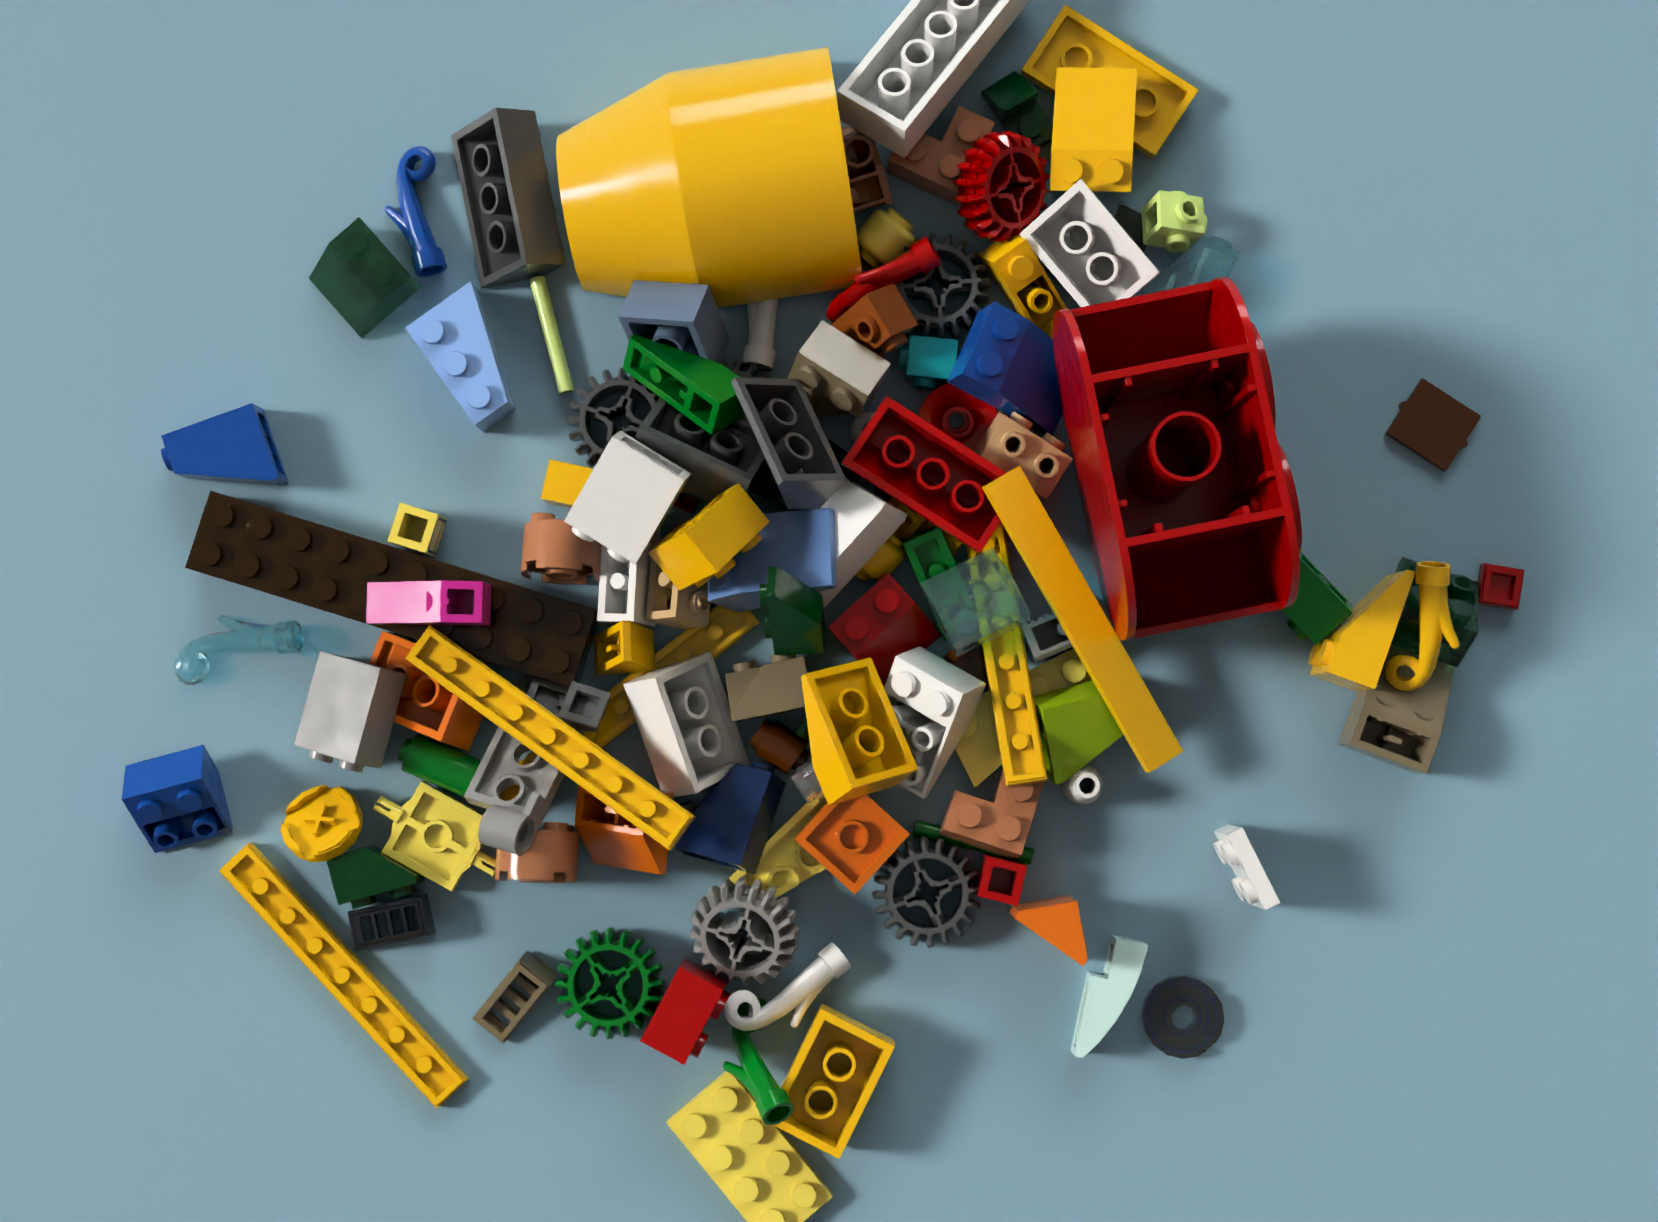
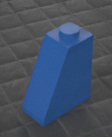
[161,403,289,486]

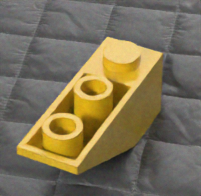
[979,235,1067,339]

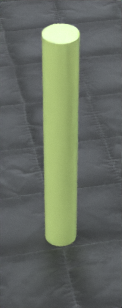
[529,276,574,394]

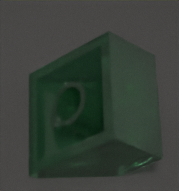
[309,217,421,338]

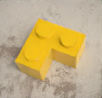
[648,483,770,591]

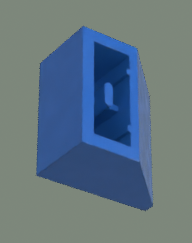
[122,745,233,853]

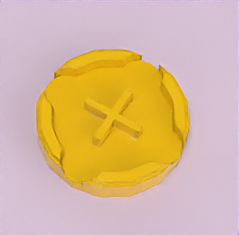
[280,785,363,862]

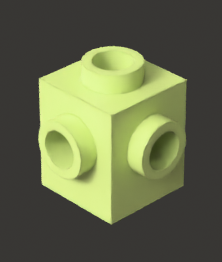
[1141,190,1207,252]

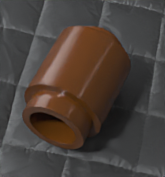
[748,718,811,775]

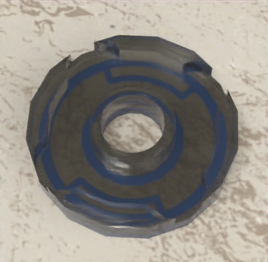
[1141,975,1224,1059]

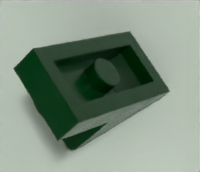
[981,71,1053,148]

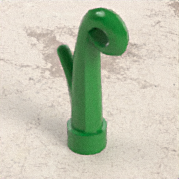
[723,998,794,1125]

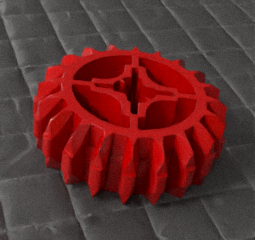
[952,131,1051,242]

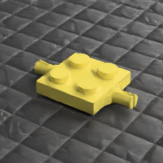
[373,781,496,892]

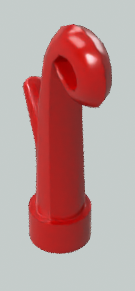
[826,236,942,323]

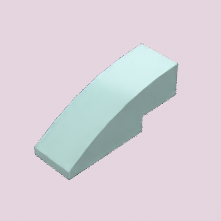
[1071,935,1148,1058]

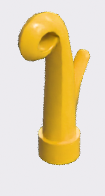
[1385,561,1460,691]

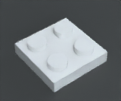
[1213,824,1280,910]

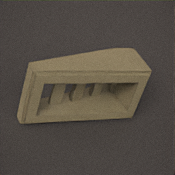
[472,951,558,1044]

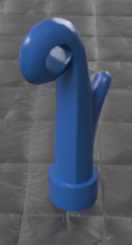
[385,146,447,277]

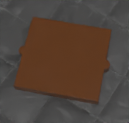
[1385,378,1481,472]

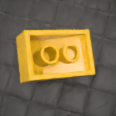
[1050,67,1138,192]
[1308,569,1416,691]
[801,657,918,806]

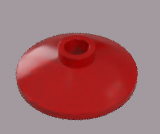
[918,383,997,451]

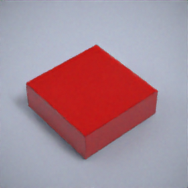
[1475,563,1524,610]

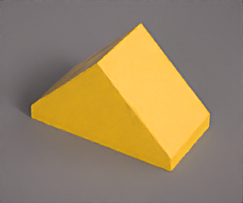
[594,620,655,676]

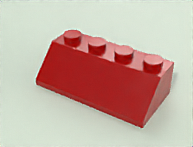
[841,395,1006,554]

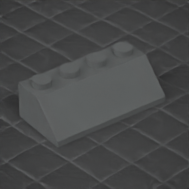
[451,108,566,288]

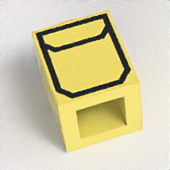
[387,503,448,557]

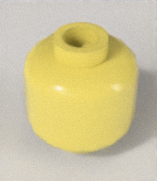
[857,207,915,268]

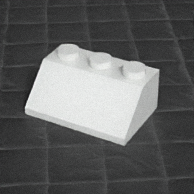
[1019,179,1160,307]
[623,652,750,797]

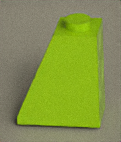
[1033,680,1123,785]

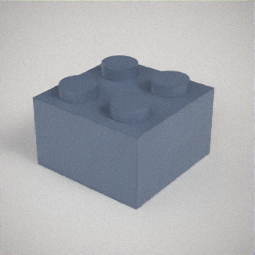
[618,280,730,363]

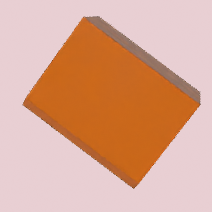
[1008,895,1088,966]

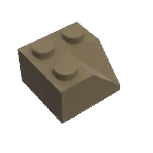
[787,320,891,418]
[725,654,808,722]

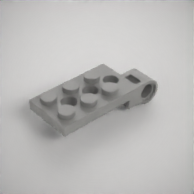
[464,674,585,856]

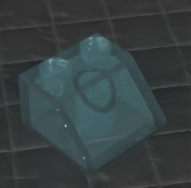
[920,548,1031,657]

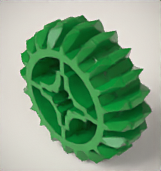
[555,927,666,1039]

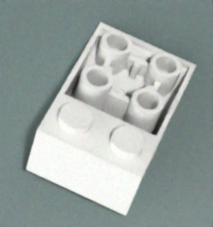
[884,646,986,799]

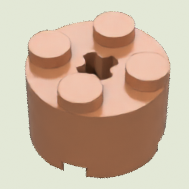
[521,512,601,585]
[495,822,579,883]

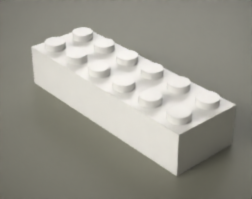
[837,0,1030,158]

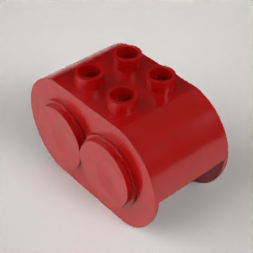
[1053,277,1302,641]

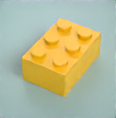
[773,1003,895,1159]

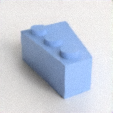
[405,281,515,432]

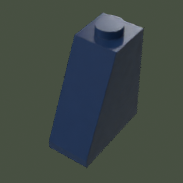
[674,761,786,875]

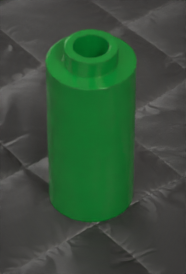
[398,734,481,797]

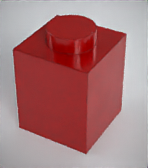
[976,853,1027,906]

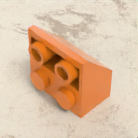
[575,785,674,875]

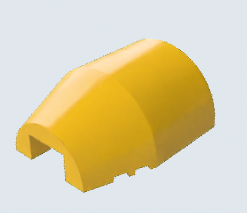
[556,47,862,308]

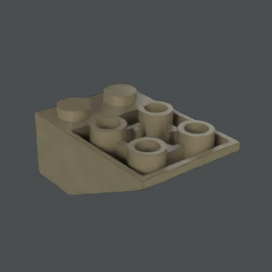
[1338,637,1456,774]

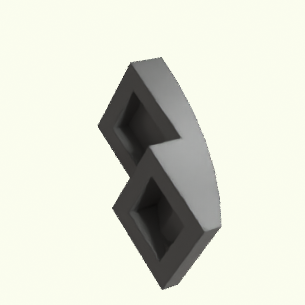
[527,676,611,732]

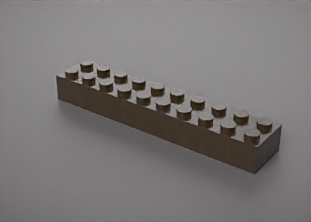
[185,491,599,687]

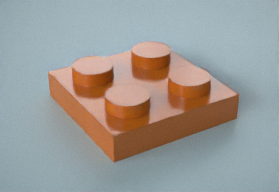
[794,795,910,895]

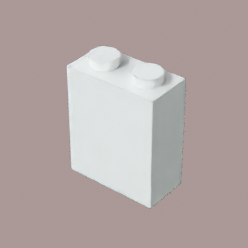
[564,431,692,565]

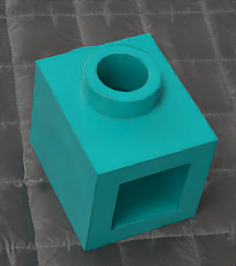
[898,335,958,391]

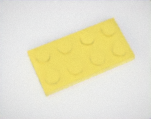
[666,1071,833,1222]

